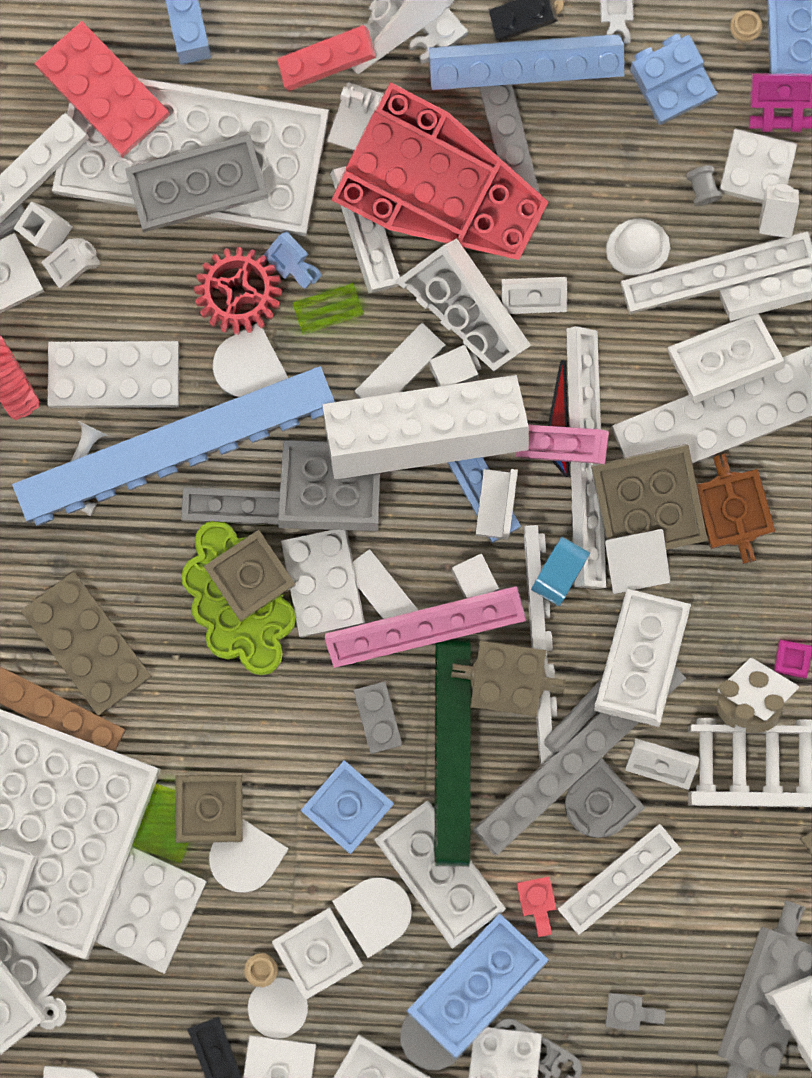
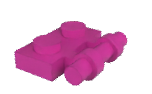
[749,74,812,132]

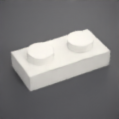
[501,277,567,314]
[625,738,699,790]

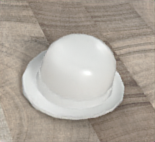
[606,218,670,276]

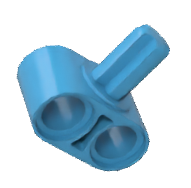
[531,537,590,607]

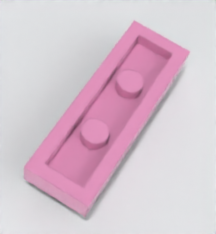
[516,425,609,464]

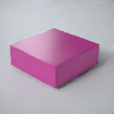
[773,640,812,679]

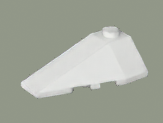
[351,0,454,74]

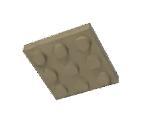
[591,444,708,550]

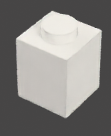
[759,184,799,238]
[14,202,73,252]
[429,345,481,387]
[451,553,499,599]

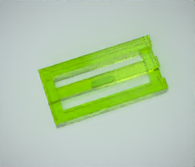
[292,283,363,335]

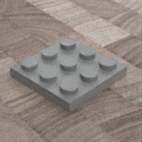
[278,440,380,531]

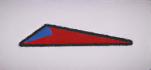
[548,360,570,477]

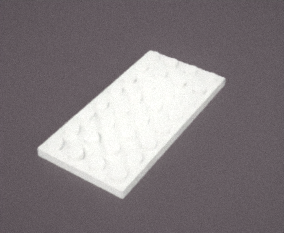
[52,78,329,237]

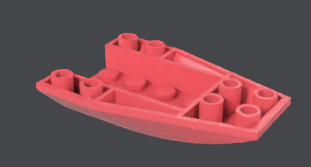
[331,82,549,260]

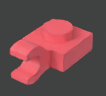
[517,877,556,938]

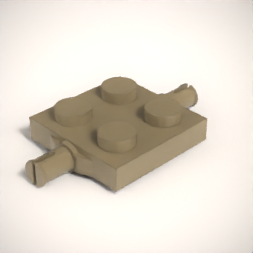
[451,641,566,717]

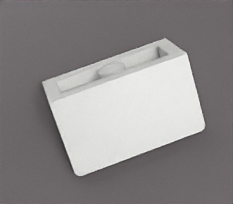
[475,469,518,540]

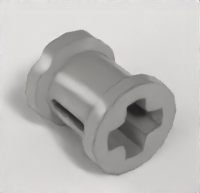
[686,165,723,206]

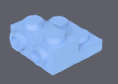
[630,34,717,125]

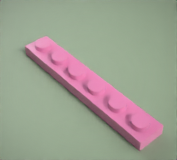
[325,586,526,668]

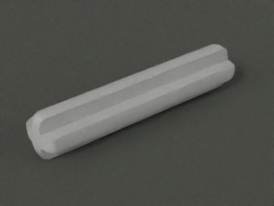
[544,680,602,753]

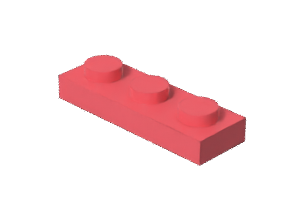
[277,25,376,91]

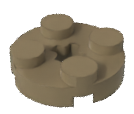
[717,671,784,733]

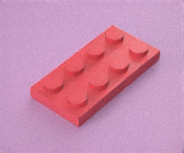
[34,21,170,158]

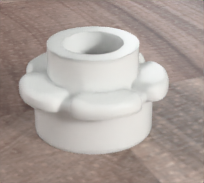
[36,996,67,1030]

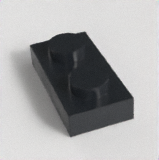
[488,0,558,42]
[187,1016,243,1078]

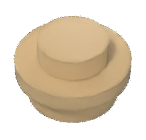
[730,10,762,42]
[244,953,278,987]

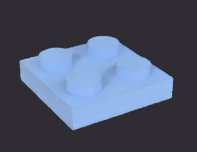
[300,760,394,854]

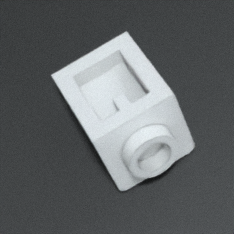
[42,238,101,288]

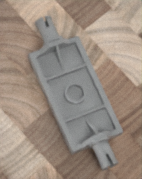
[717,900,812,1078]

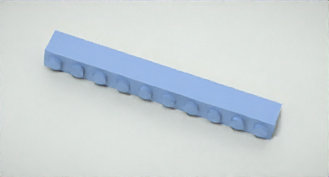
[12,366,335,526]

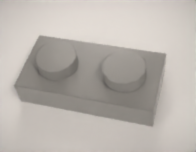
[354,682,402,754]

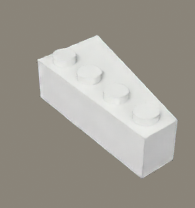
[395,239,531,371]

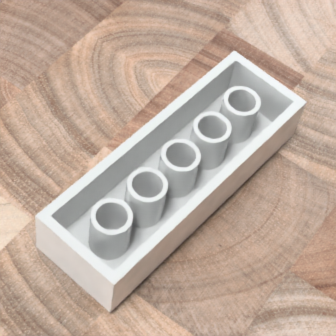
[322,375,529,480]

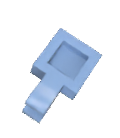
[264,231,322,289]

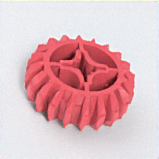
[194,247,282,335]
[0,336,39,420]

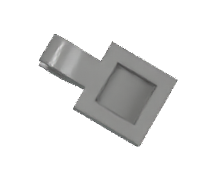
[605,993,666,1031]

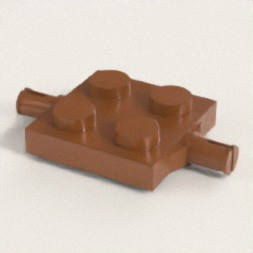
[697,454,775,564]

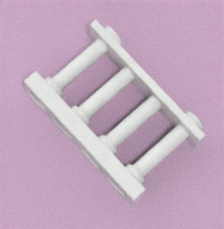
[688,718,812,807]

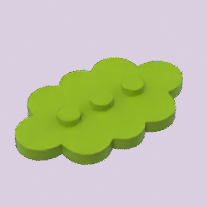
[181,521,296,676]

